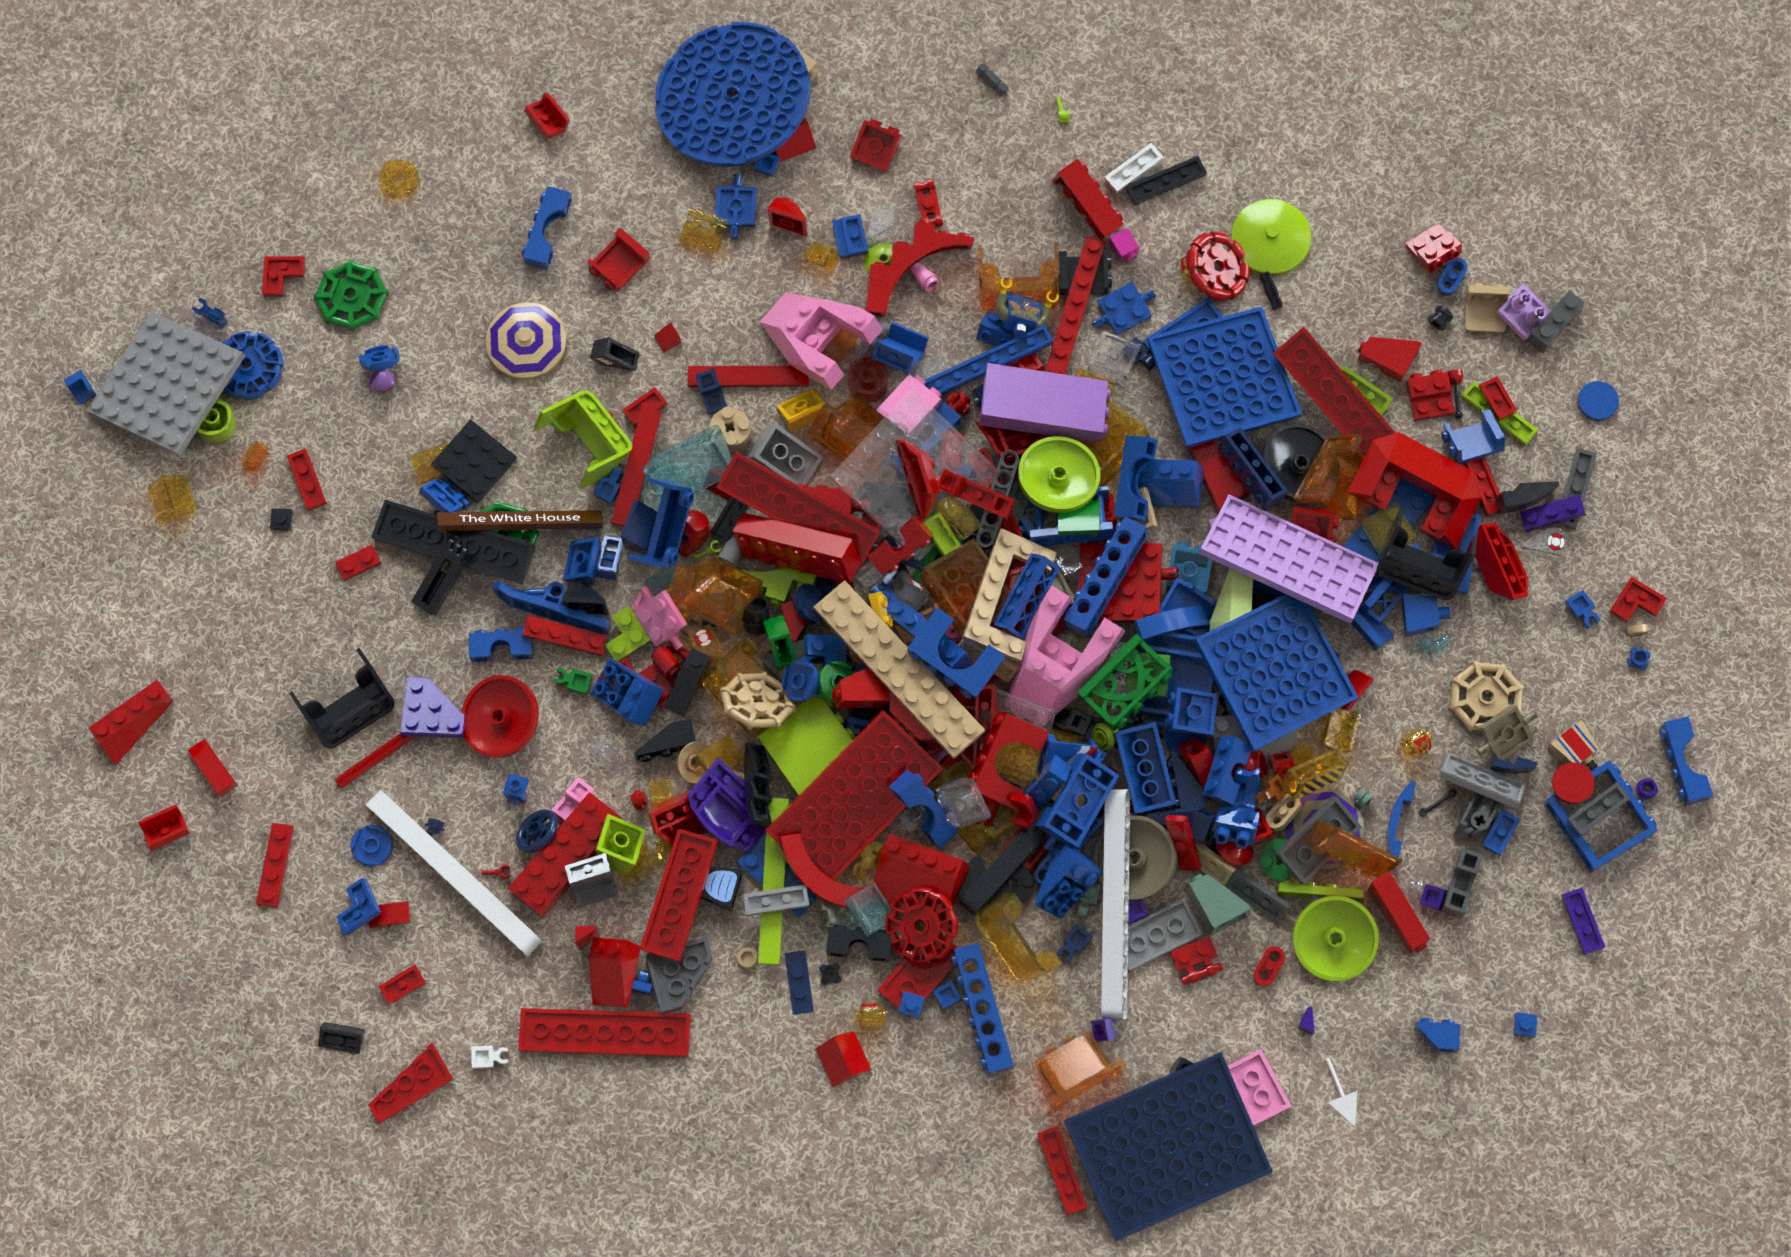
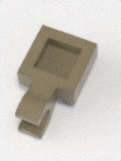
[816,896,840,928]

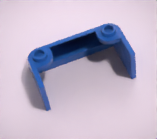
[627,478,694,568]

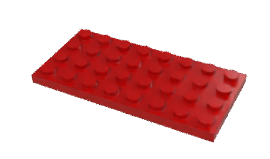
[765,710,943,880]

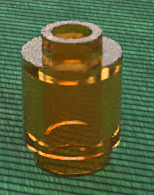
[241,441,269,472]

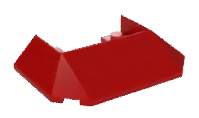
[1347,432,1481,549]

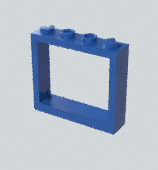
[1544,760,1658,873]

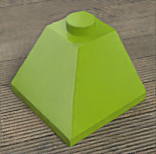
[595,814,646,875]

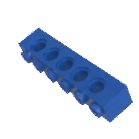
[1064,517,1149,637]
[951,942,1014,1074]

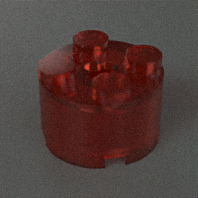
[848,356,889,402]

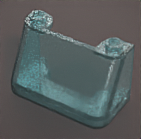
[642,425,732,500]

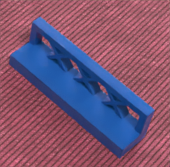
[1360,543,1421,624]
[994,553,1060,640]

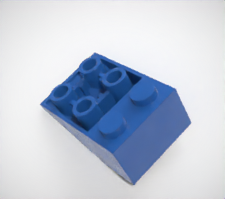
[590,657,664,726]
[1034,844,1103,919]

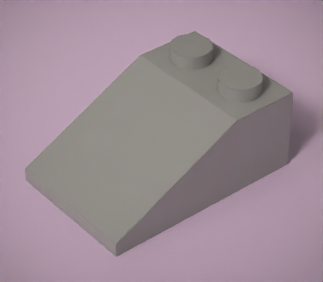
[747,423,823,484]

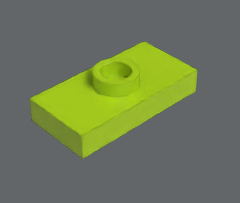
[924,512,961,558]

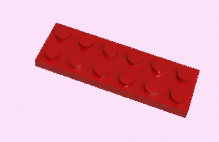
[641,828,719,962]

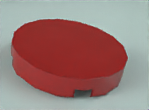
[1551,762,1595,804]

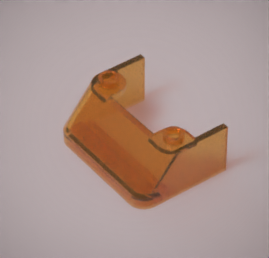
[978,242,1060,312]

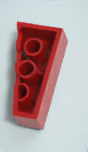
[1052,159,1124,240]

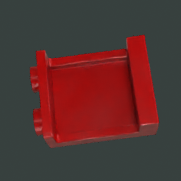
[587,228,650,292]

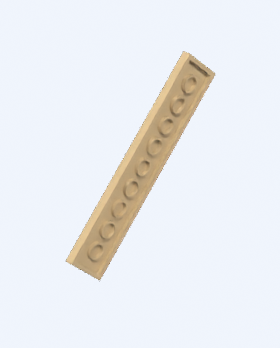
[813,580,985,759]

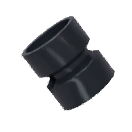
[742,596,770,635]

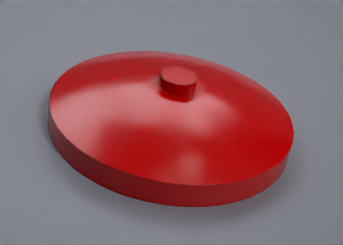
[461,675,539,758]

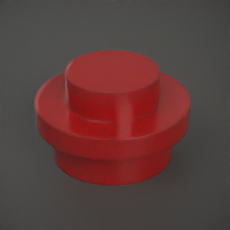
[630,789,648,810]

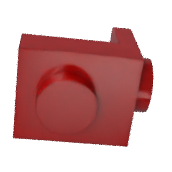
[1010,793,1040,829]

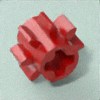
[947,392,971,416]

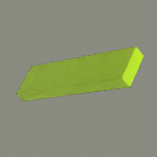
[1461,381,1538,446]

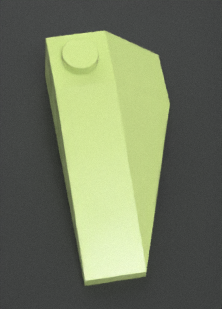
[1210,568,1253,631]

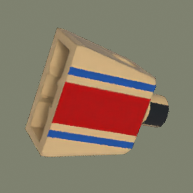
[1548,720,1599,771]

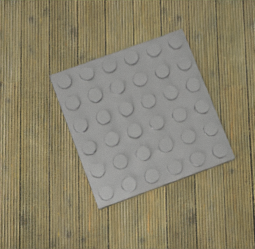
[86,312,245,456]

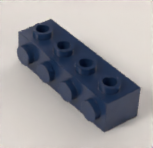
[1217,427,1288,511]

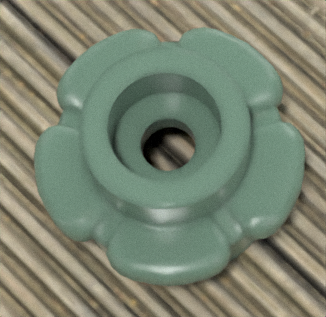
[1353,791,1373,810]

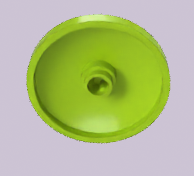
[1231,199,1311,276]
[1018,436,1100,513]
[1293,895,1379,981]

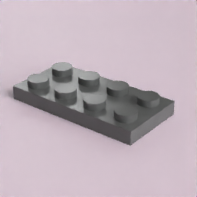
[1275,796,1362,885]

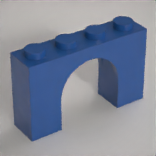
[907,607,1006,699]

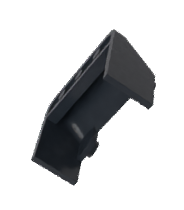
[1377,508,1477,600]
[289,648,395,748]

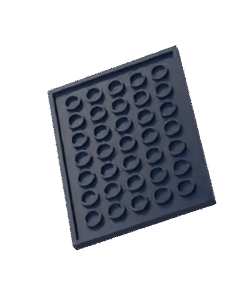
[1063,1052,1273,1241]

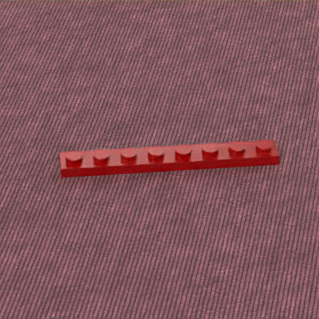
[1045,236,1106,375]

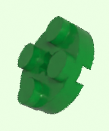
[818,661,854,703]
[1260,839,1294,881]

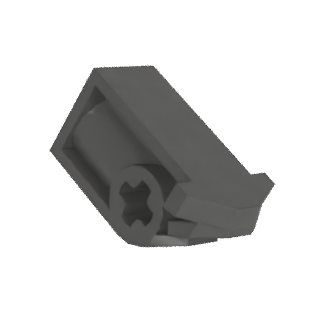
[1453,792,1501,840]

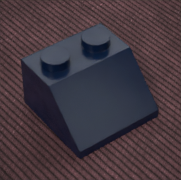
[621,499,657,555]

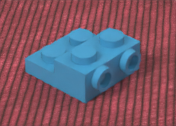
[1166,541,1212,593]

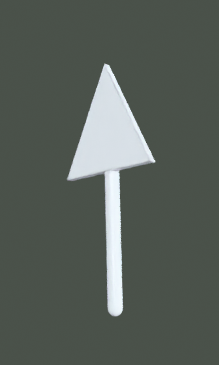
[1326,1058,1358,1126]

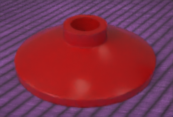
[1216,841,1254,866]

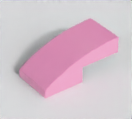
[551,777,594,822]

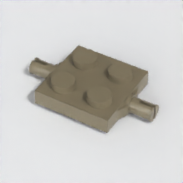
[1476,704,1538,760]

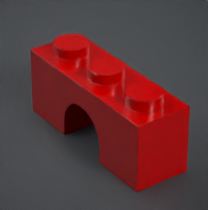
[867,514,932,575]

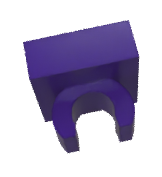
[1091,1018,1118,1042]

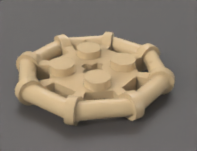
[1449,660,1525,732]
[719,671,796,730]

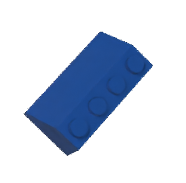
[1115,722,1176,814]

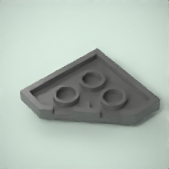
[646,937,713,1015]

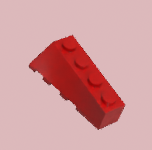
[88,680,174,766]

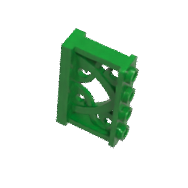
[1077,633,1173,731]

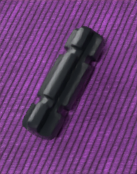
[1260,271,1283,310]

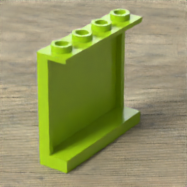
[758,697,855,795]

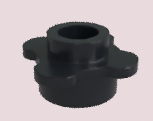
[1127,712,1143,724]
[819,963,841,985]

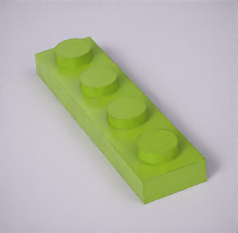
[1277,880,1364,902]

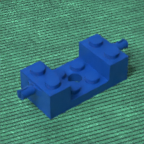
[1036,750,1120,852]

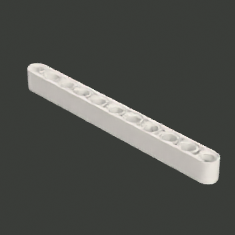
[1101,789,1130,1020]
[365,790,542,957]

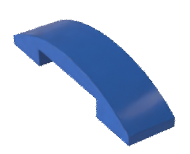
[1134,606,1210,640]
[1386,781,1416,865]

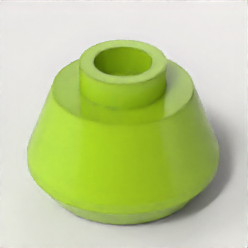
[1092,723,1119,750]

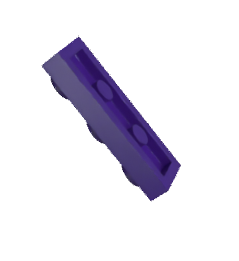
[1520,494,1586,533]
[1561,888,1605,955]

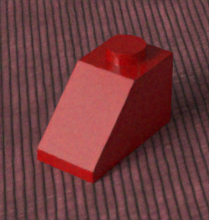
[781,601,809,643]

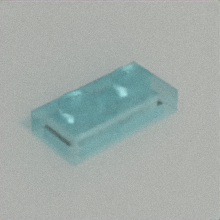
[645,562,691,596]

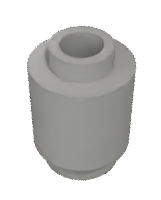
[718,537,742,569]

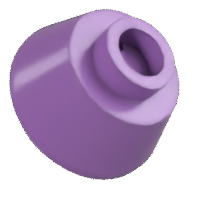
[369,369,395,392]

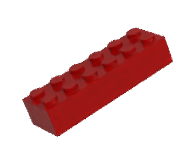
[733,512,861,583]
[508,792,622,919]

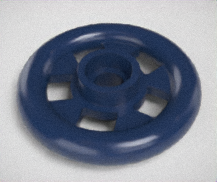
[516,809,558,853]

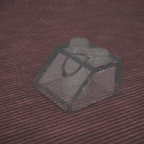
[1086,330,1141,388]
[936,777,991,827]

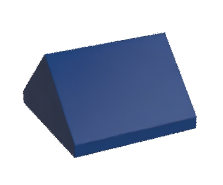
[563,537,601,585]

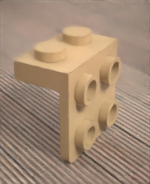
[1465,283,1509,333]

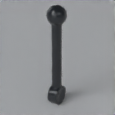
[1419,789,1457,817]

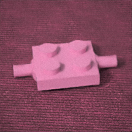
[634,587,688,650]

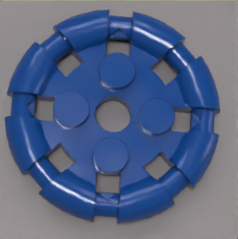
[221,331,283,400]

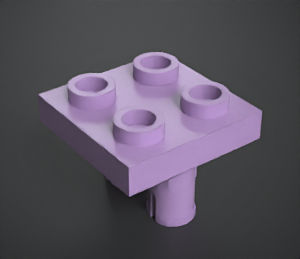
[1495,284,1551,340]

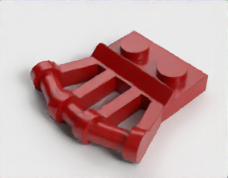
[639,641,707,708]

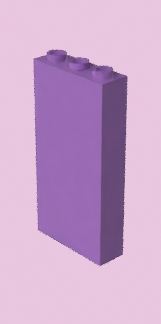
[979,363,1111,443]

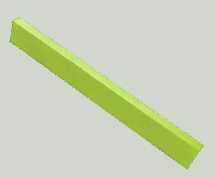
[758,798,789,966]

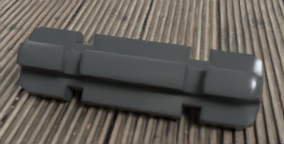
[976,64,1009,96]

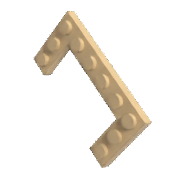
[962,528,1057,663]

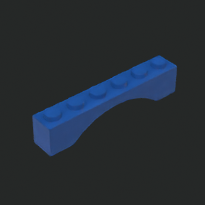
[880,586,974,670]

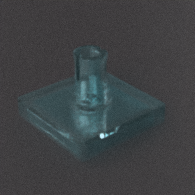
[844,882,891,936]

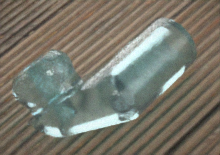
[1420,634,1451,653]

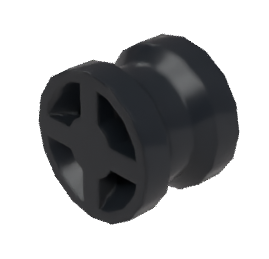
[1427,306,1453,331]

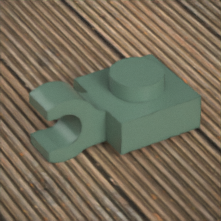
[1077,883,1101,919]

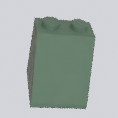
[1187,874,1251,936]

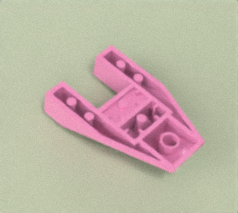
[760,292,883,390]
[1007,586,1125,726]

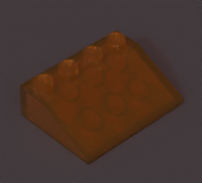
[919,538,1011,638]

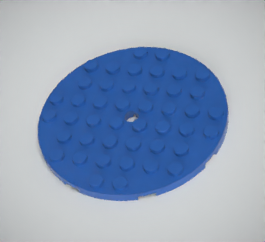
[655,22,811,167]

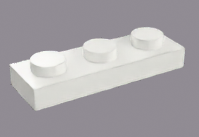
[1104,143,1164,194]

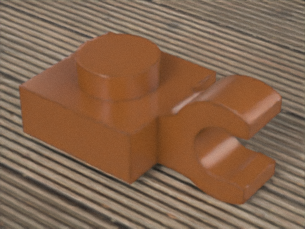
[1255,774,1288,804]

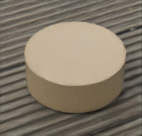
[1627,624,1649,636]
[737,947,758,969]

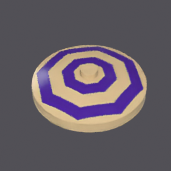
[486,303,567,380]

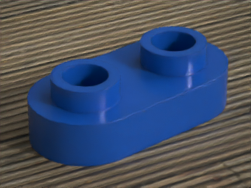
[1437,258,1468,296]

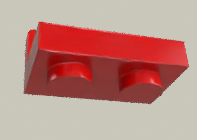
[524,92,570,140]
[138,805,190,851]

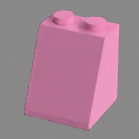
[876,374,943,439]

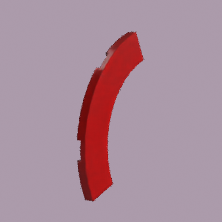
[778,833,873,909]

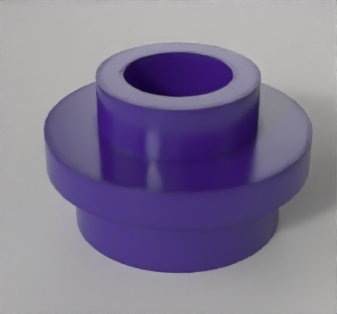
[1636,778,1658,799]

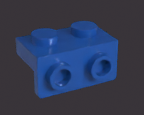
[976,311,1016,347]

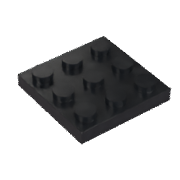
[431,419,518,504]

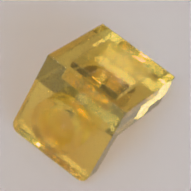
[804,241,840,273]

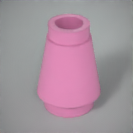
[911,263,939,292]

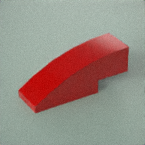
[188,738,238,797]

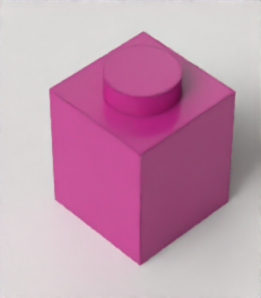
[1109,228,1139,263]

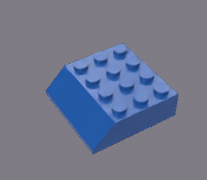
[1125,633,1216,719]

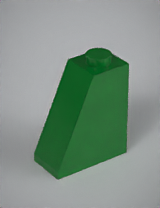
[763,615,797,668]

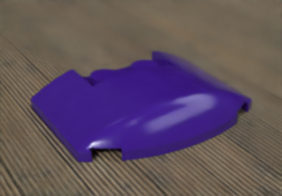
[687,758,766,852]

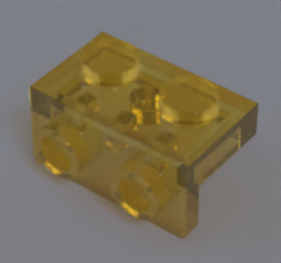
[1320,708,1361,754]

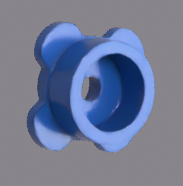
[1627,647,1651,670]

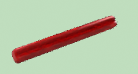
[335,733,416,788]

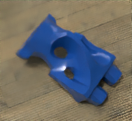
[1213,767,1261,849]

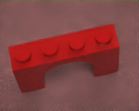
[966,710,1049,809]

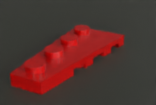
[368,1043,454,1124]

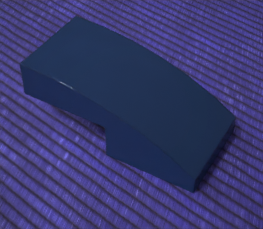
[695,368,727,415]
[1490,756,1538,774]

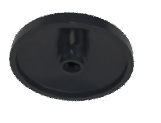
[1261,423,1339,503]

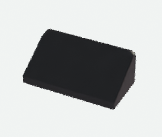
[318,1022,365,1054]

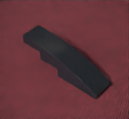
[744,742,773,827]

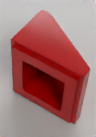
[654,323,682,352]

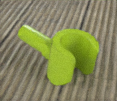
[1055,97,1070,123]
[694,540,722,560]

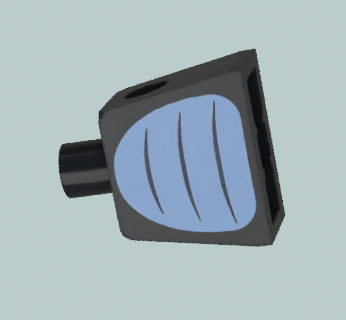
[701,867,742,912]

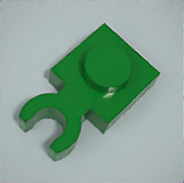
[554,668,593,695]

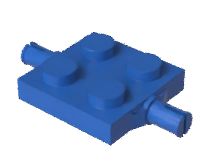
[715,173,757,239]
[1092,282,1156,336]

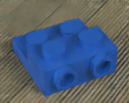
[1165,687,1218,736]

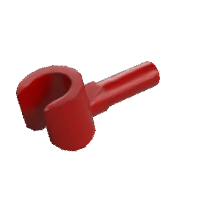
[481,865,510,879]

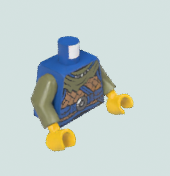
[995,278,1059,338]

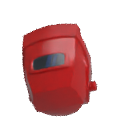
[678,510,712,558]

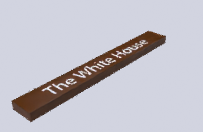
[437,510,603,531]

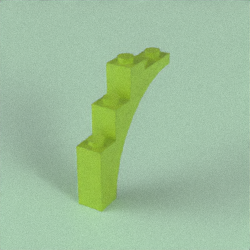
[729,568,818,608]

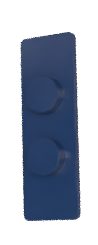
[785,950,814,1015]

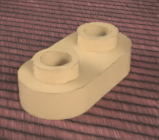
[1266,793,1302,831]

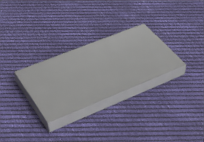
[1439,752,1526,809]
[1128,897,1204,973]

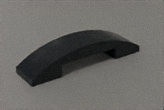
[1008,706,1093,736]

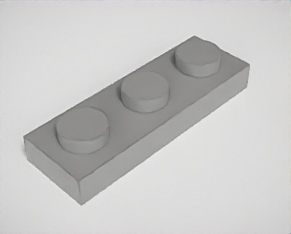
[743,885,809,916]

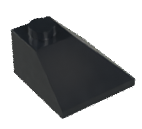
[564,581,609,615]

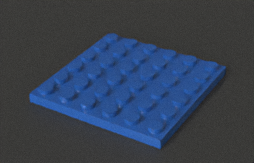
[1147,306,1302,448]
[1193,594,1358,752]

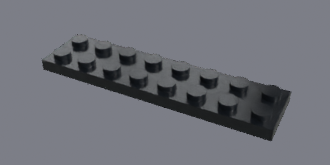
[371,500,536,585]

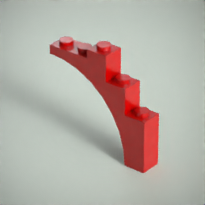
[865,220,974,317]

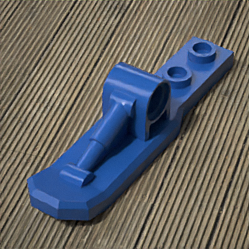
[493,582,610,636]

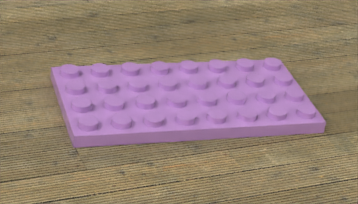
[1199,494,1378,624]

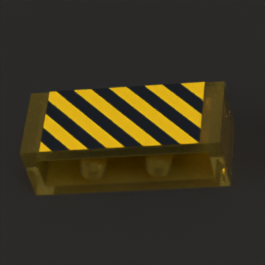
[1281,749,1349,800]

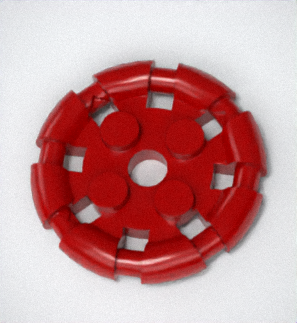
[1186,231,1250,302]
[885,887,959,964]

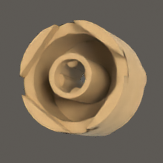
[709,407,751,453]

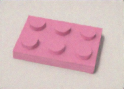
[1228,1049,1291,1126]

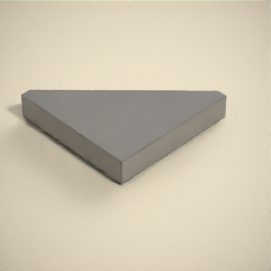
[852,321,890,363]

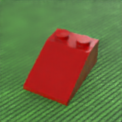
[589,937,641,1008]

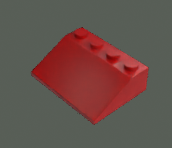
[871,834,970,921]

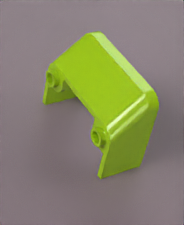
[533,390,632,489]

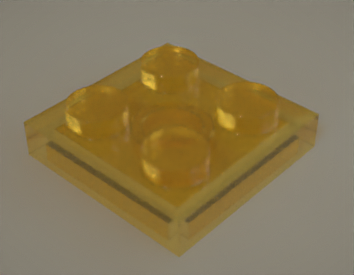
[1360,503,1417,555]

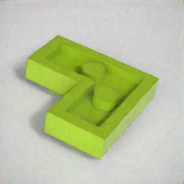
[605,605,651,661]

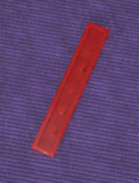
[688,366,809,387]
[611,407,662,527]

